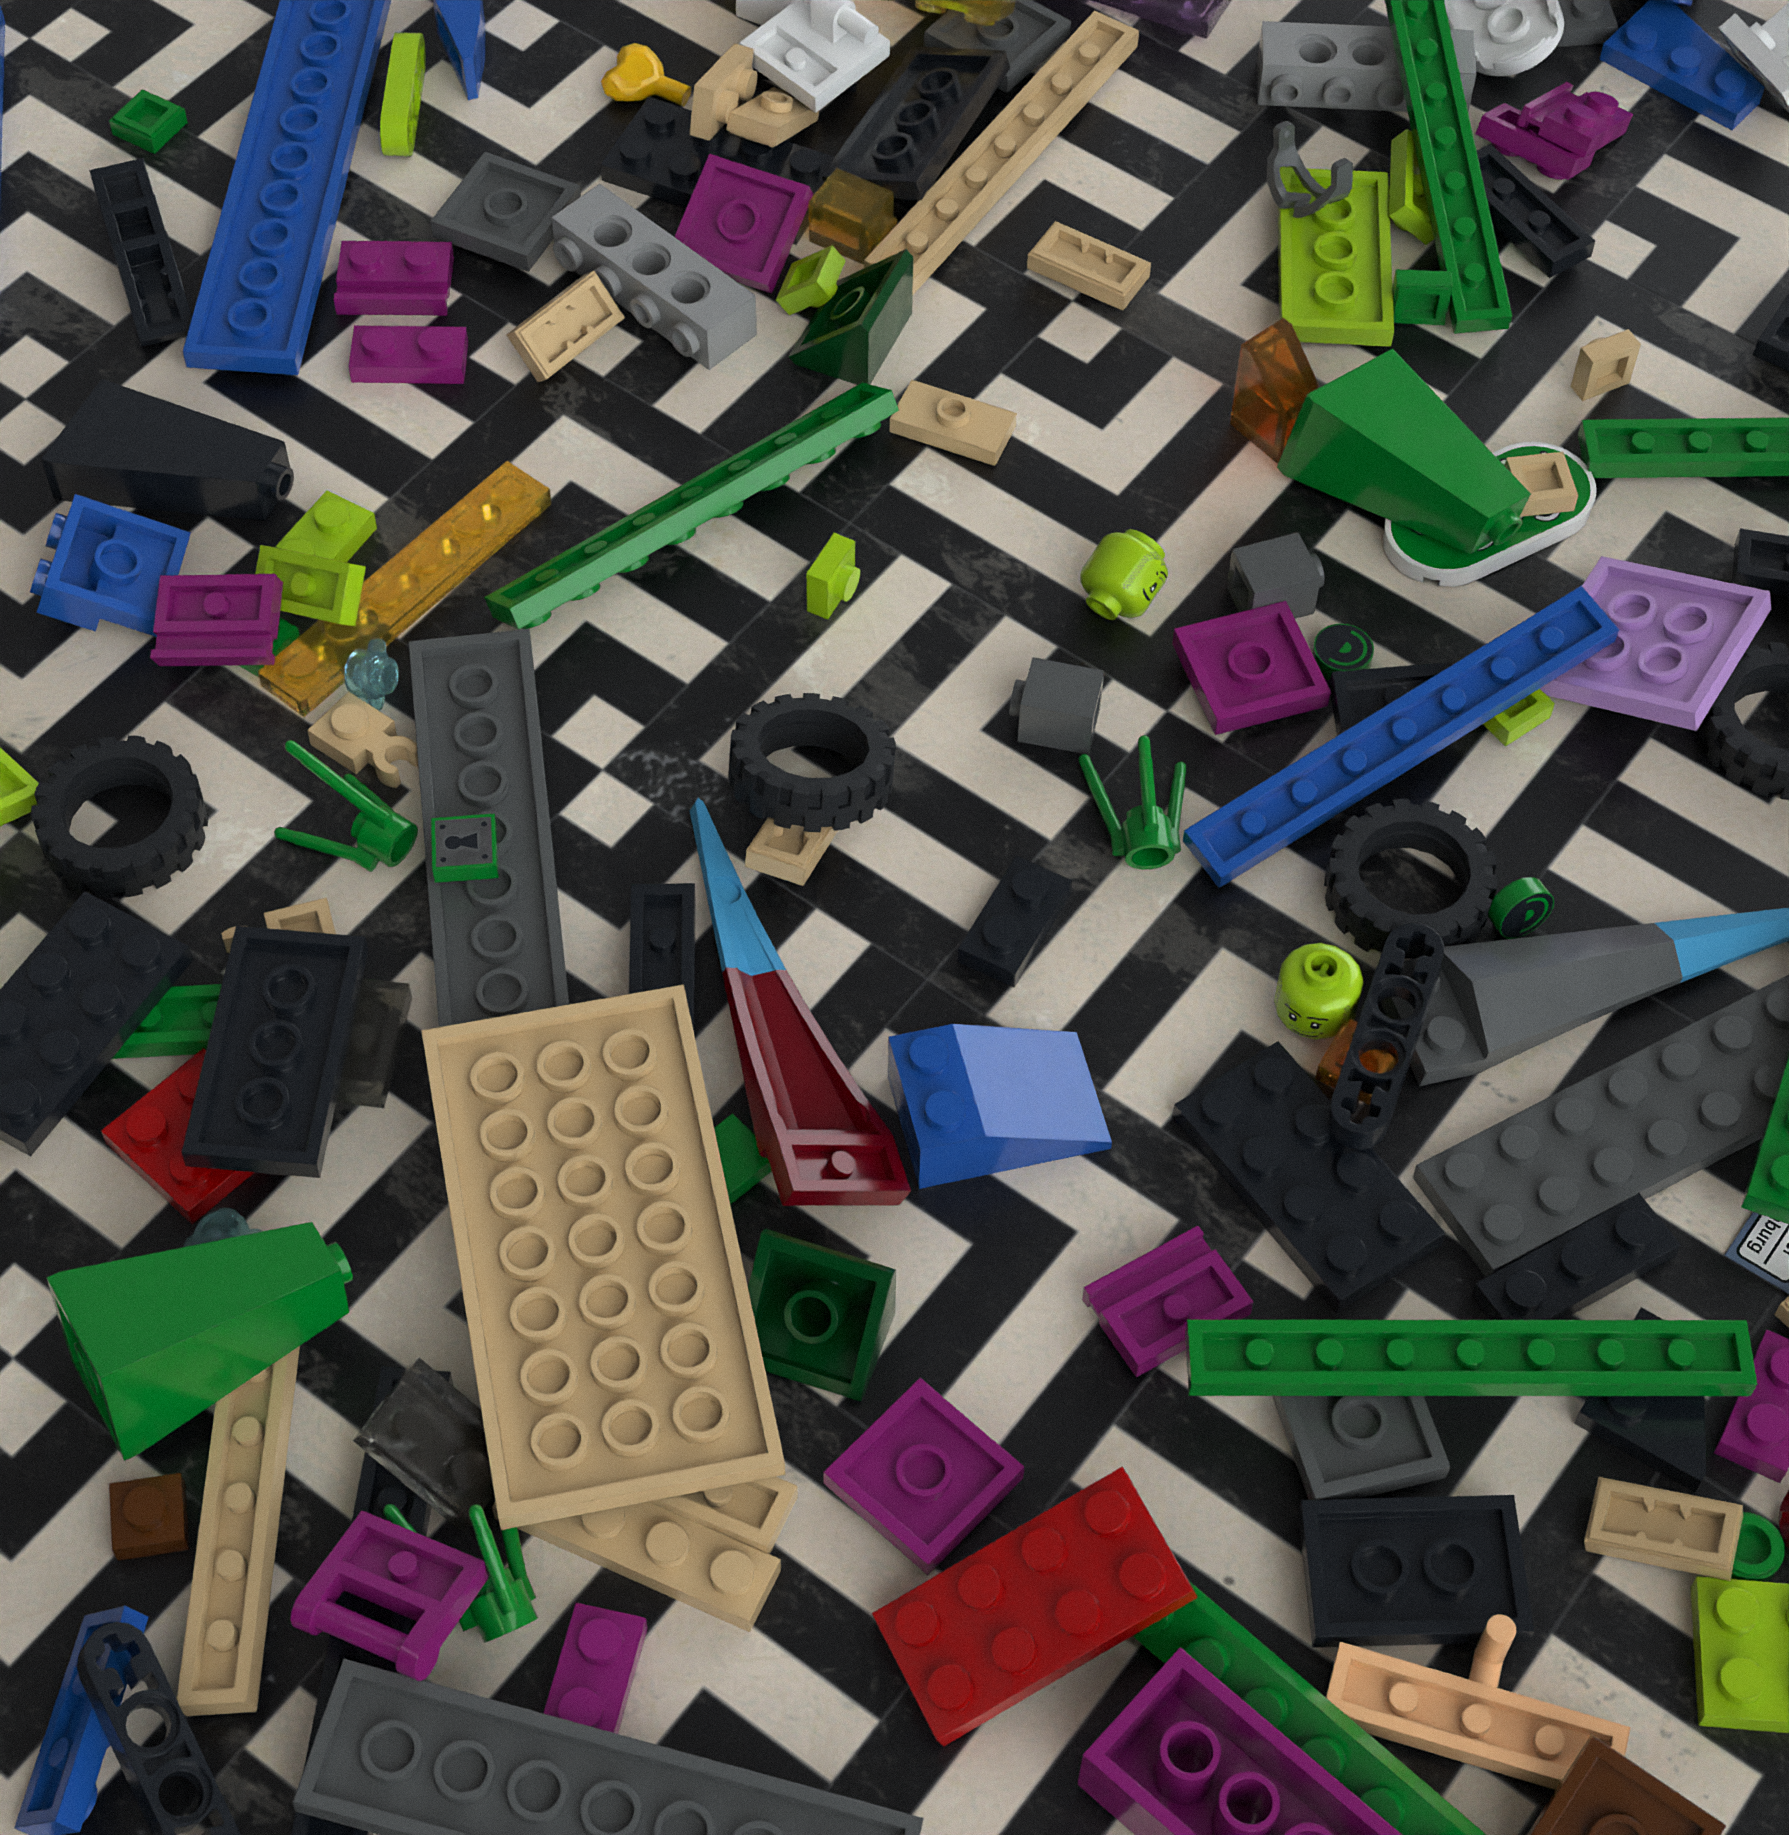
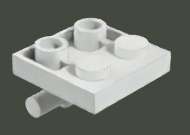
[739,0,890,113]

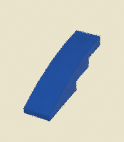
[433,0,485,100]

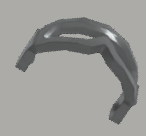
[1267,121,1353,218]

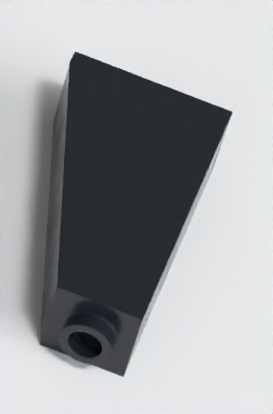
[41,379,294,521]

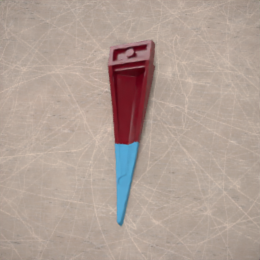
[690,798,911,1206]

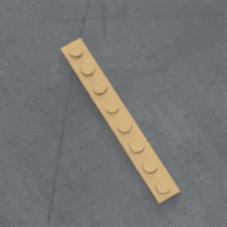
[864,11,1139,295]

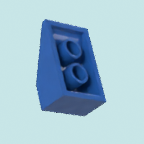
[888,1024,1112,1189]

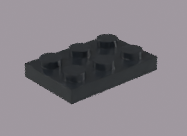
[1298,1495,1534,1648]

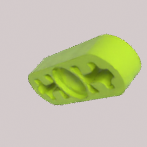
[380,32,426,156]

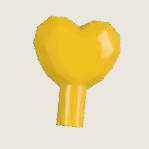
[601,43,691,107]

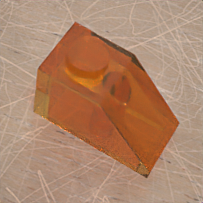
[1230,318,1320,463]

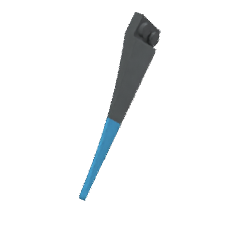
[1371,908,1789,1086]

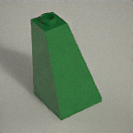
[1277,348,1531,554]
[47,1222,353,1461]

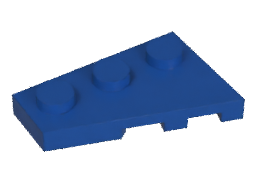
[1599,0,1765,131]

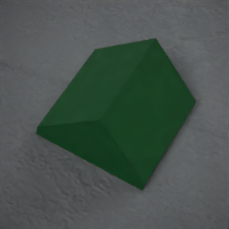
[788,249,913,385]
[748,1229,896,1401]

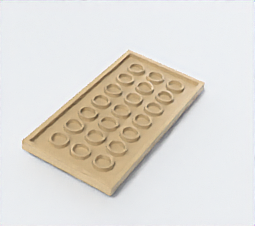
[421,985,785,1530]

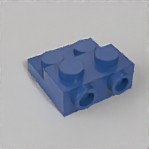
[30,494,191,637]

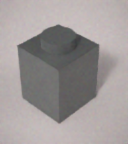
[1226,532,1324,619]
[1009,657,1104,755]

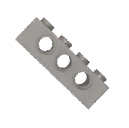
[1257,21,1476,112]
[551,184,757,370]

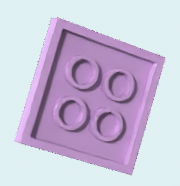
[1540,556,1771,731]

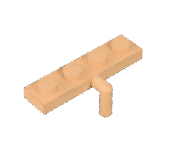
[1326,1615,1630,1790]

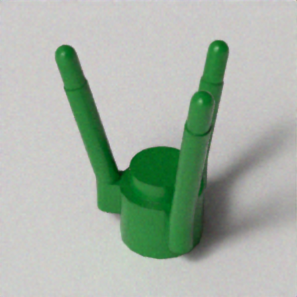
[1078,735,1187,870]
[274,740,418,872]
[383,1482,538,1643]

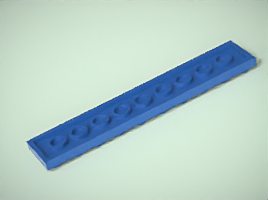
[183,0,391,375]

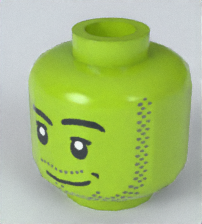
[1080,529,1168,620]
[1274,943,1363,1040]

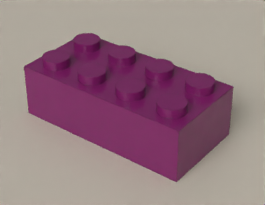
[1077,1647,1402,1835]

